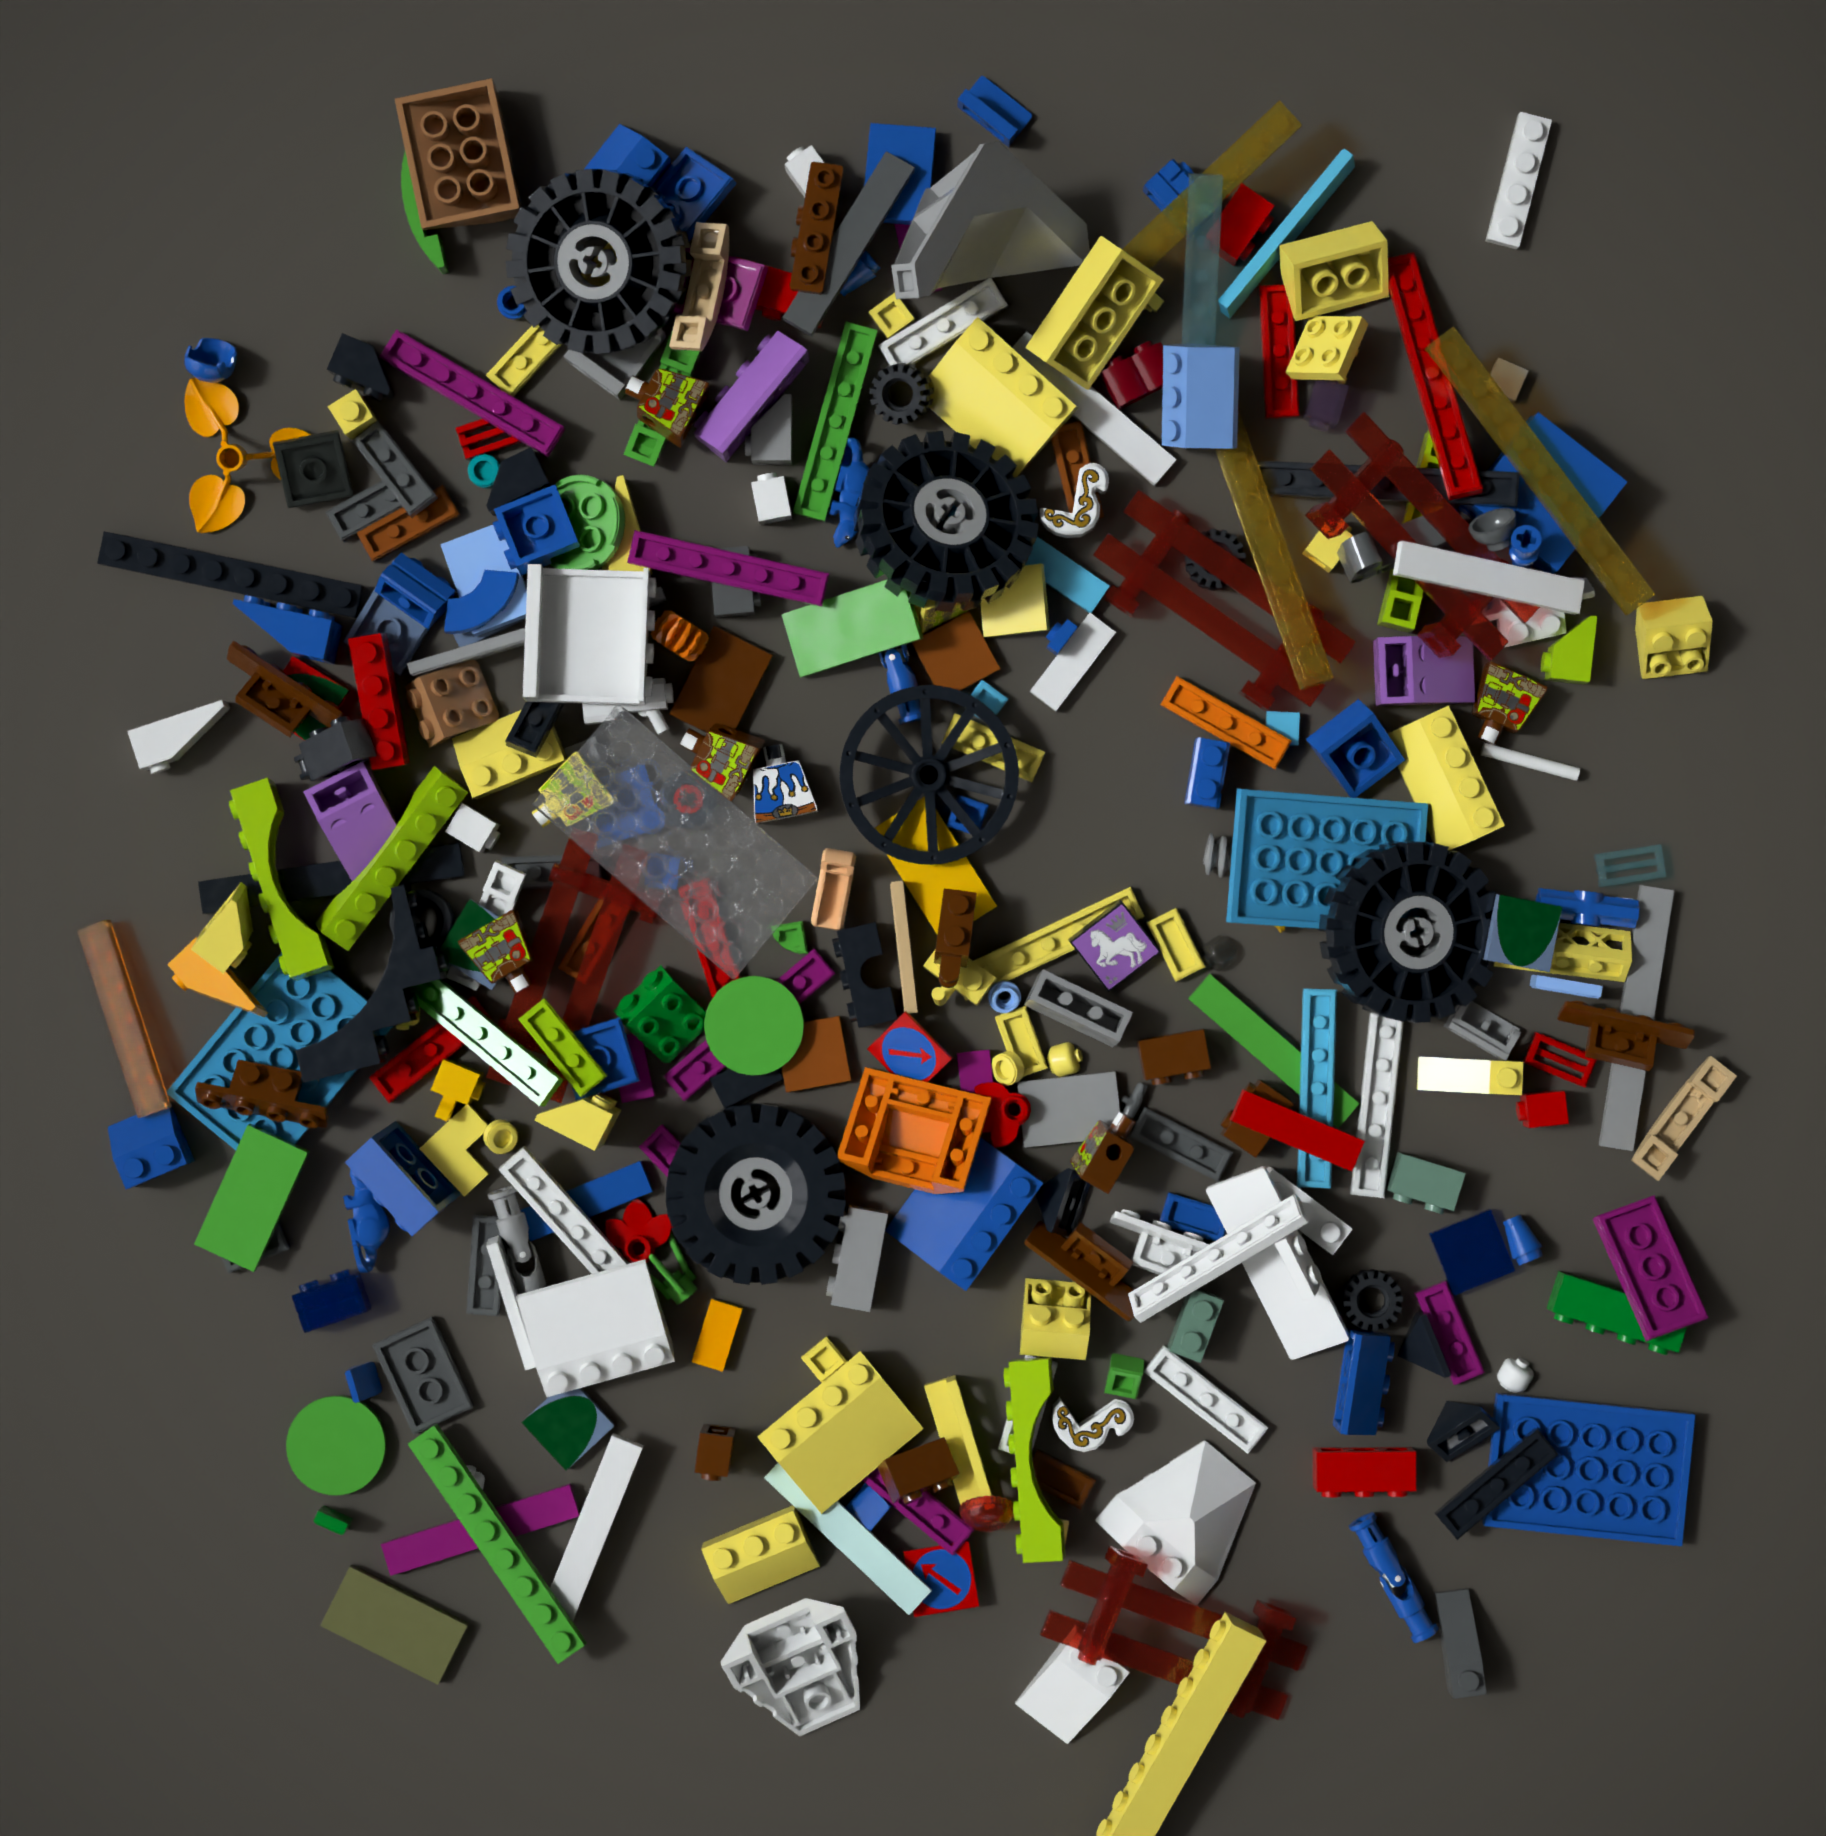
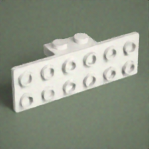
[1206,1166,1350,1360]

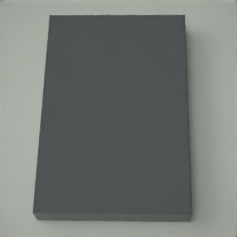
[372,1316,475,1435]

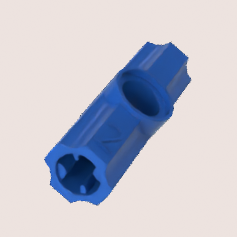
[1535,888,1640,928]

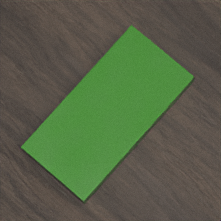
[782,580,924,677]
[194,1123,310,1272]

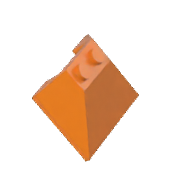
[837,1067,992,1194]

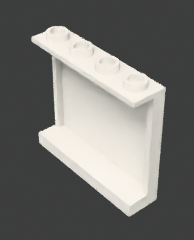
[523,564,656,705]

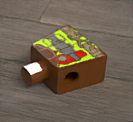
[625,368,709,448]
[1471,661,1548,745]
[680,723,766,802]
[457,909,536,994]
[1070,1111,1136,1194]

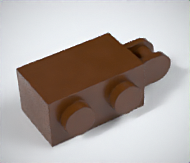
[934,888,977,988]

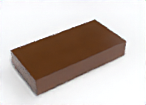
[1032,1449,1096,1510]

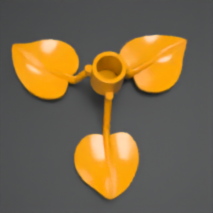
[184,378,311,533]

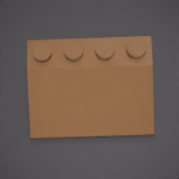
[395,78,522,230]

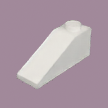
[127,700,230,774]

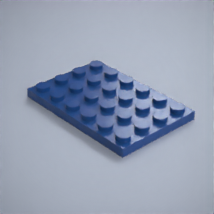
[1482,1393,1695,1546]

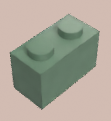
[1386,1152,1466,1214]
[1167,1288,1224,1363]

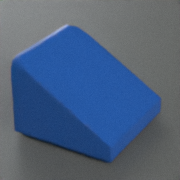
[345,1361,382,1403]
[845,1483,891,1531]

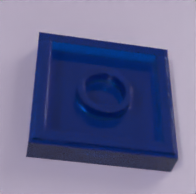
[1428,1209,1515,1296]

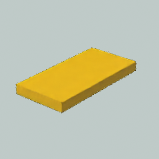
[875,796,997,934]

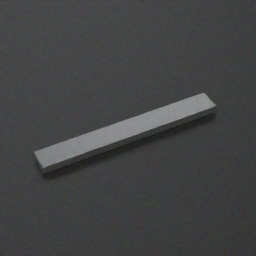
[407,587,666,678]
[1599,885,1674,1151]

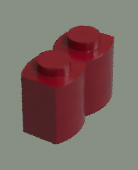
[1100,341,1163,410]

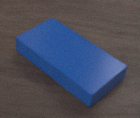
[1159,1192,1226,1241]

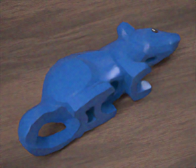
[830,438,870,548]
[343,1171,390,1273]

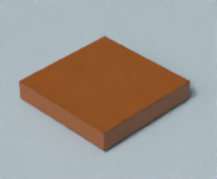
[911,611,1000,701]
[782,1016,851,1093]

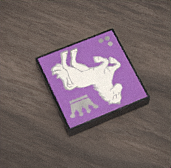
[1068,899,1161,992]

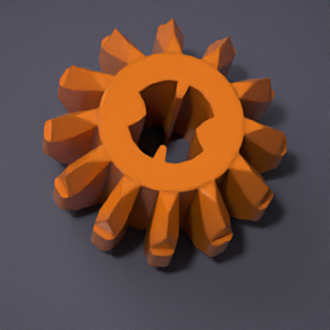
[651,610,709,661]

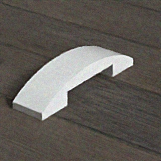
[447,860,526,991]

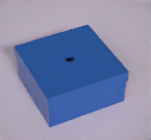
[1458,412,1627,574]

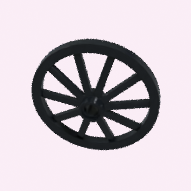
[839,685,1019,865]

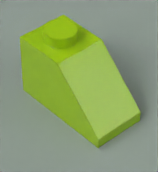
[1541,616,1597,685]

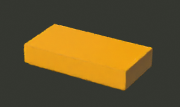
[692,1298,743,1372]

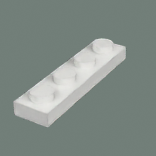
[1485,112,1552,250]

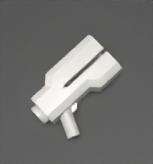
[582,678,674,735]

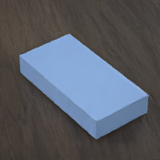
[1530,975,1603,999]

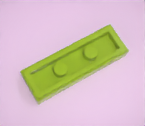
[518,998,608,1097]

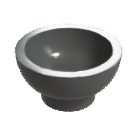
[1468,508,1517,551]

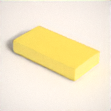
[1146,908,1205,982]
[995,1006,1048,1077]

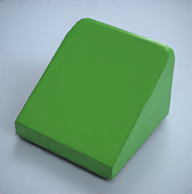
[1104,1353,1144,1399]

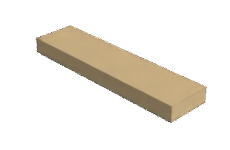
[890,881,918,1013]

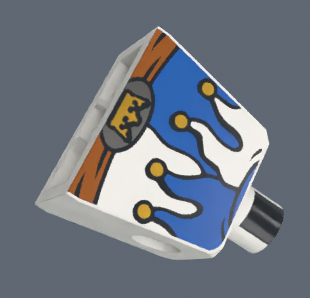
[753,744,818,824]

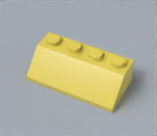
[1025,236,1164,390]
[1388,705,1505,850]

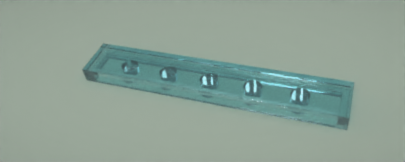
[1181,174,1223,345]

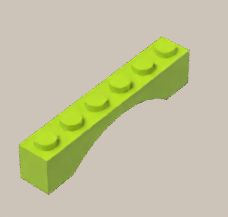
[1377,430,1443,633]
[315,765,468,951]
[229,777,334,981]
[1004,1357,1066,1563]

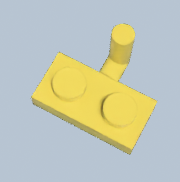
[923,950,996,1006]

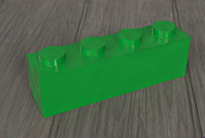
[1546,1271,1687,1355]

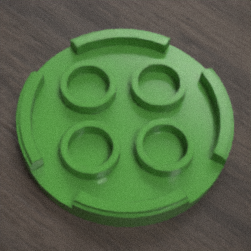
[550,475,625,570]
[704,976,804,1075]
[286,1395,387,1495]

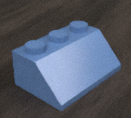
[1162,343,1240,449]

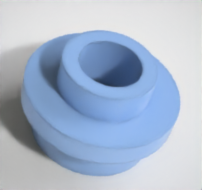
[988,980,1021,1013]

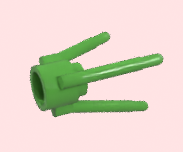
[621,1231,697,1305]

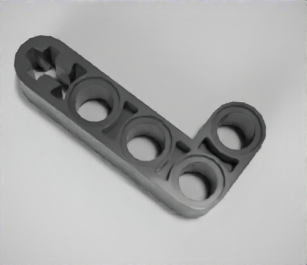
[1337,505,1469,584]

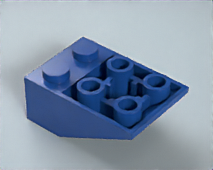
[233,595,343,665]

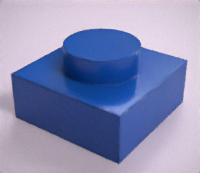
[1045,619,1078,656]

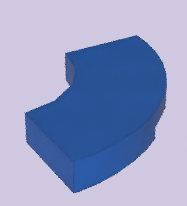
[444,570,519,634]

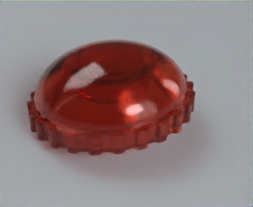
[959,1496,1014,1532]

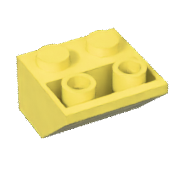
[1635,596,1713,679]
[1020,1278,1091,1360]

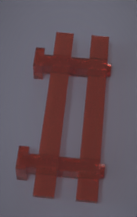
[1305,412,1540,661]
[1093,490,1356,712]
[486,827,665,1103]
[1040,1546,1308,1720]

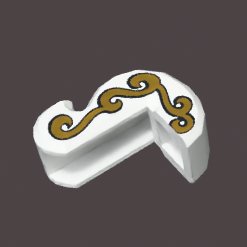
[1039,463,1109,538]
[1051,1397,1134,1452]

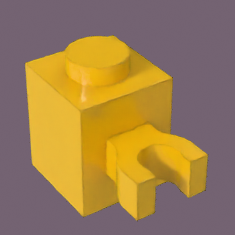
[431,1058,486,1122]

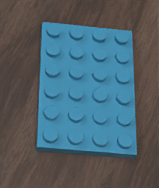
[1226,789,1428,935]
[166,952,393,1150]

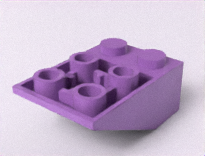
[1373,636,1475,707]
[303,762,398,881]

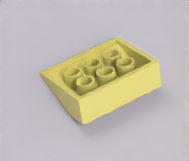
[928,317,1078,478]
[757,1351,924,1514]

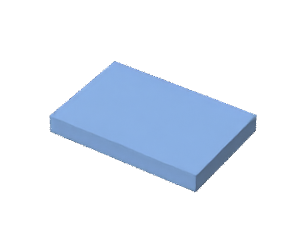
[440,525,527,637]

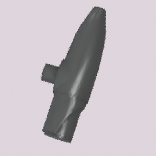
[1121,1082,1148,1118]

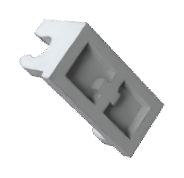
[1444,1001,1521,1061]

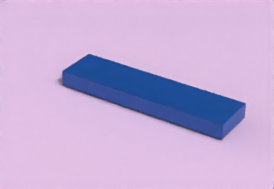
[520,1160,653,1241]

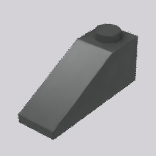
[1435,1588,1487,1699]

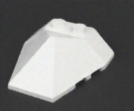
[1095,1440,1256,1605]
[721,1598,860,1736]

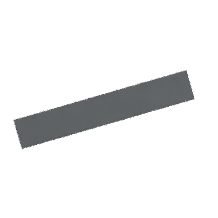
[783,151,915,337]

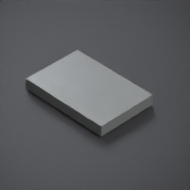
[1017,1071,1120,1148]

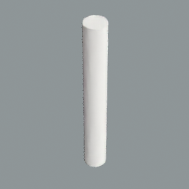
[1481,743,1580,781]

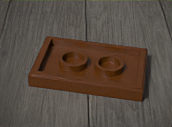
[670,626,773,733]

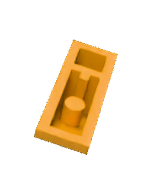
[167,937,268,1017]

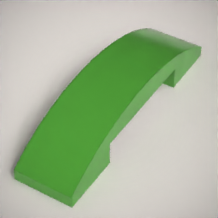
[401,152,449,274]
[623,332,701,467]

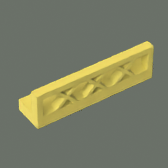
[1494,923,1632,982]
[924,1375,995,1512]

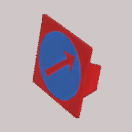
[867,1011,952,1082]
[903,1541,979,1617]

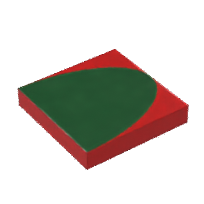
[283,656,350,740]

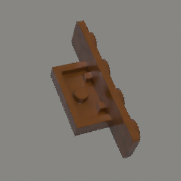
[790,162,844,295]
[227,641,344,738]
[1557,1001,1695,1071]
[195,1060,329,1128]
[1024,1221,1134,1322]

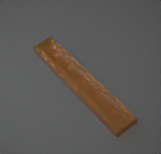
[77,920,171,1118]

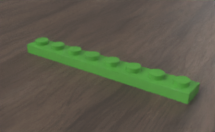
[408,1424,587,1664]

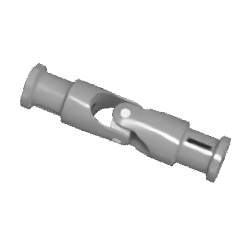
[488,1186,546,1294]

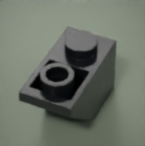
[327,333,395,402]
[486,447,551,515]

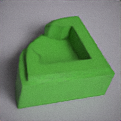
[770,921,808,954]

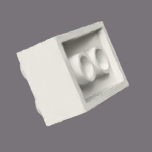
[1015,1624,1130,1744]

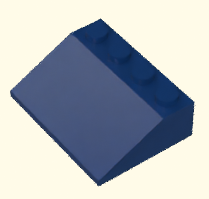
[885,1137,1043,1291]

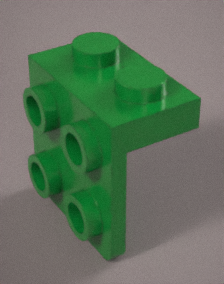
[613,965,706,1063]

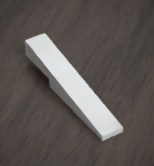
[550,1433,644,1621]

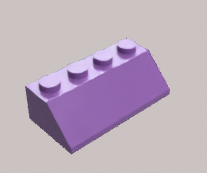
[694,331,809,462]

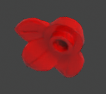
[974,1082,1031,1147]
[606,1198,672,1263]

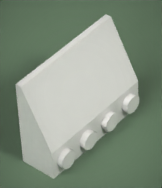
[517,1259,675,1397]

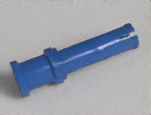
[1509,525,1542,569]

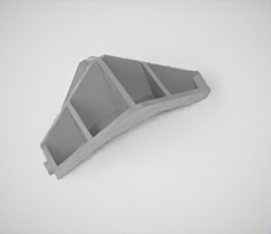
[891,141,1090,299]

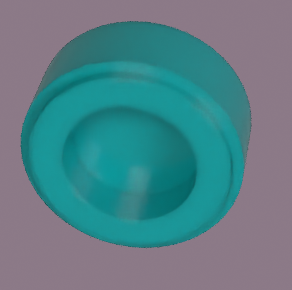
[468,454,500,489]

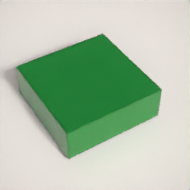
[313,1505,353,1535]

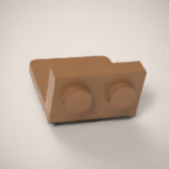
[405,660,499,748]

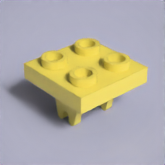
[1286,316,1368,385]

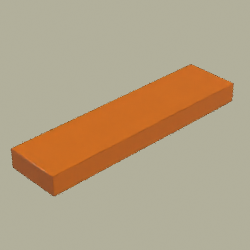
[1160,676,1292,770]

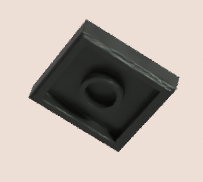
[273,430,353,509]

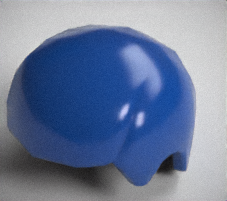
[184,338,237,383]

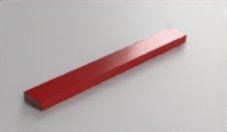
[1388,252,1483,501]

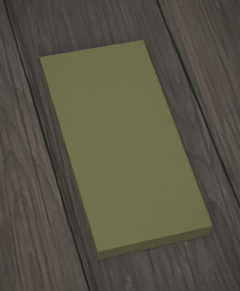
[320,1564,469,1685]

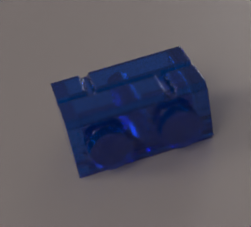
[292,1269,371,1333]

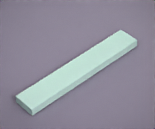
[764,1463,932,1615]

